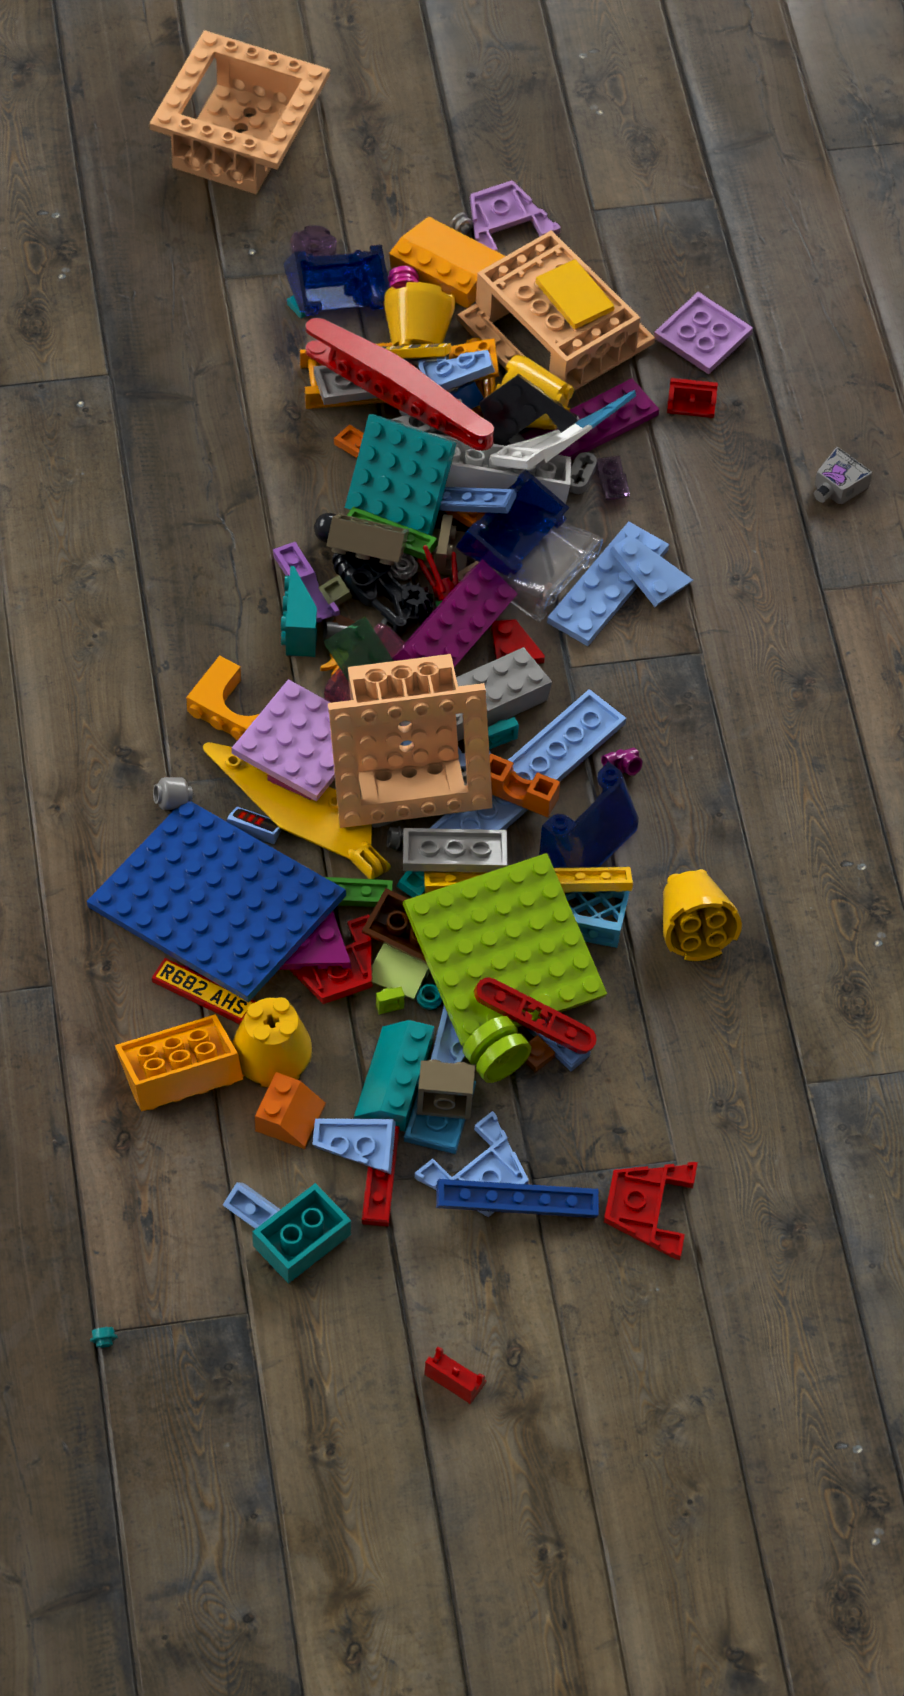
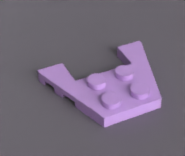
[470,180,560,251]

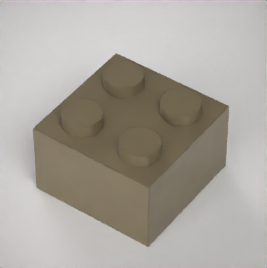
[417,1059,475,1119]

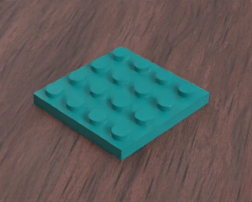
[344,414,457,536]

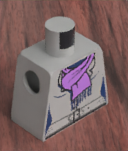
[814,447,872,504]

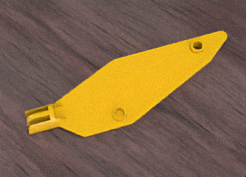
[203,742,391,879]

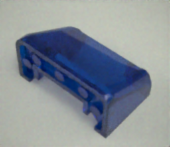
[283,245,390,316]
[456,469,569,576]
[539,762,639,868]

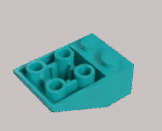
[281,566,317,657]

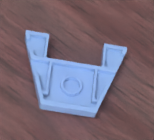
[414,1111,529,1217]

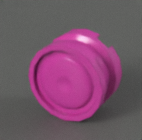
[387,266,419,289]

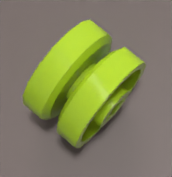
[462,1016,532,1083]

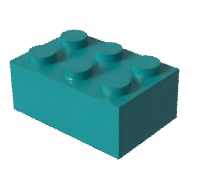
[252,1183,351,1284]

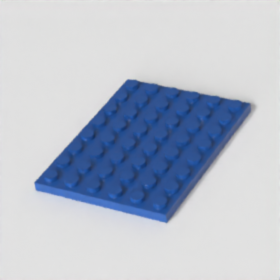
[87,800,346,1003]

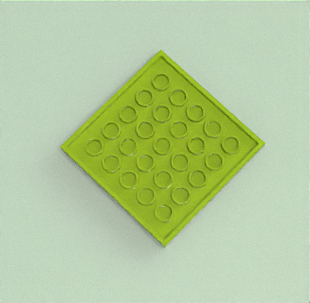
[403,853,607,1046]

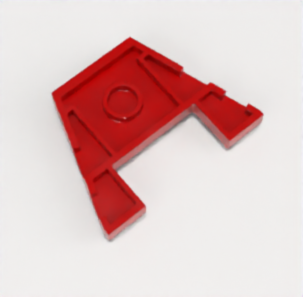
[290,914,373,1004]
[604,1162,698,1260]

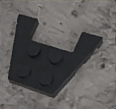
[479,373,580,446]

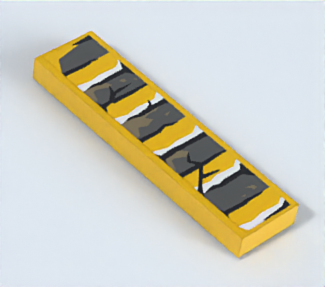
[381,343,452,359]

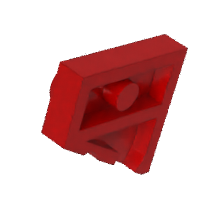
[491,619,545,664]

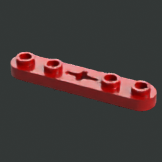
[474,977,597,1054]

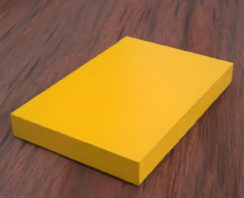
[535,259,614,330]

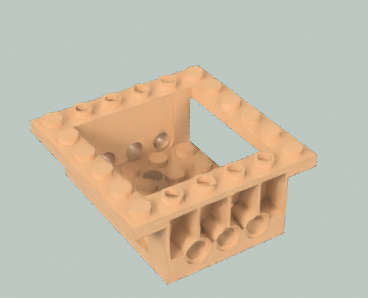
[149,30,330,195]
[457,230,655,391]
[328,654,493,828]

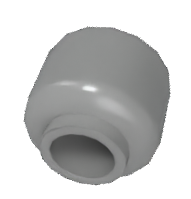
[153,777,193,810]

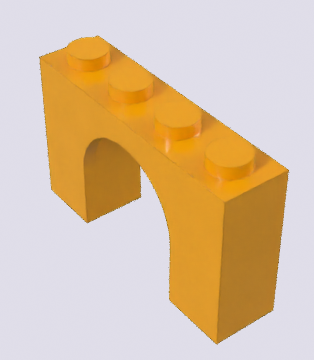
[186,655,259,741]

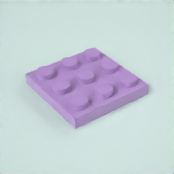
[654,292,753,374]

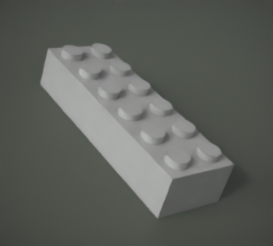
[399,647,552,741]

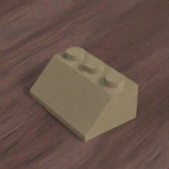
[326,513,410,565]

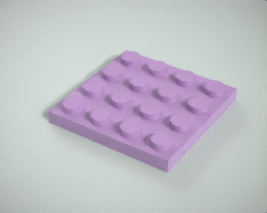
[232,679,335,801]

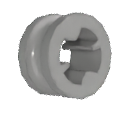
[450,212,473,235]

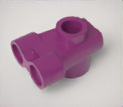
[601,748,642,783]

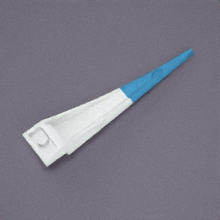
[491,390,636,472]

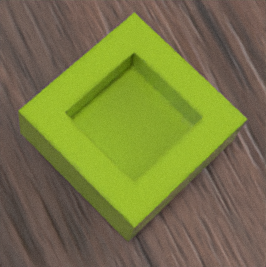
[376,986,405,1015]

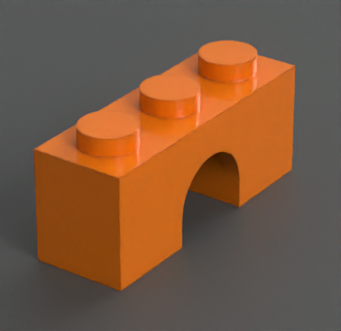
[490,753,560,817]

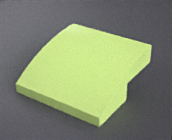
[372,944,430,1000]

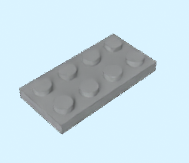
[403,828,507,873]

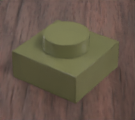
[318,575,353,606]

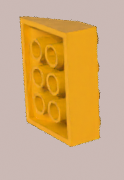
[389,216,506,309]
[115,1014,243,1112]

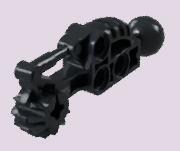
[314,513,434,633]

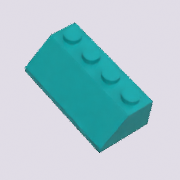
[354,1020,434,1132]

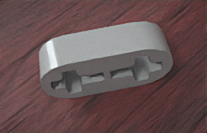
[569,452,597,494]

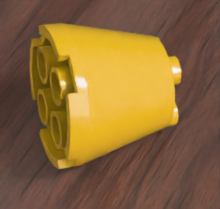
[384,282,455,346]
[496,355,574,430]
[663,869,742,961]
[232,997,312,1087]

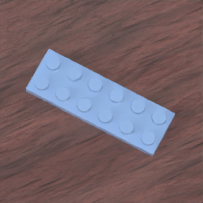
[547,521,669,646]

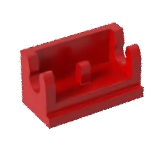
[667,378,718,418]
[424,1346,486,1404]

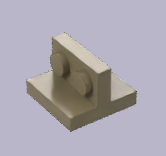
[417,514,471,576]

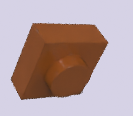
[525,1035,556,1073]

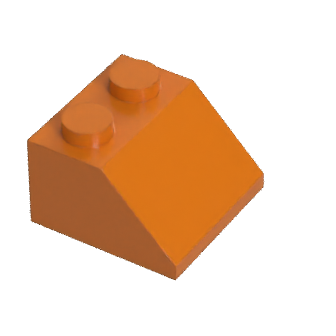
[255,1072,326,1149]

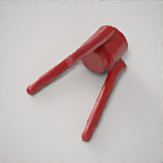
[417,545,459,601]

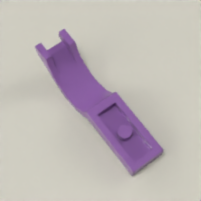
[273,542,340,623]

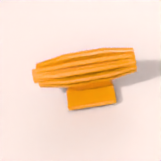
[449,338,499,418]

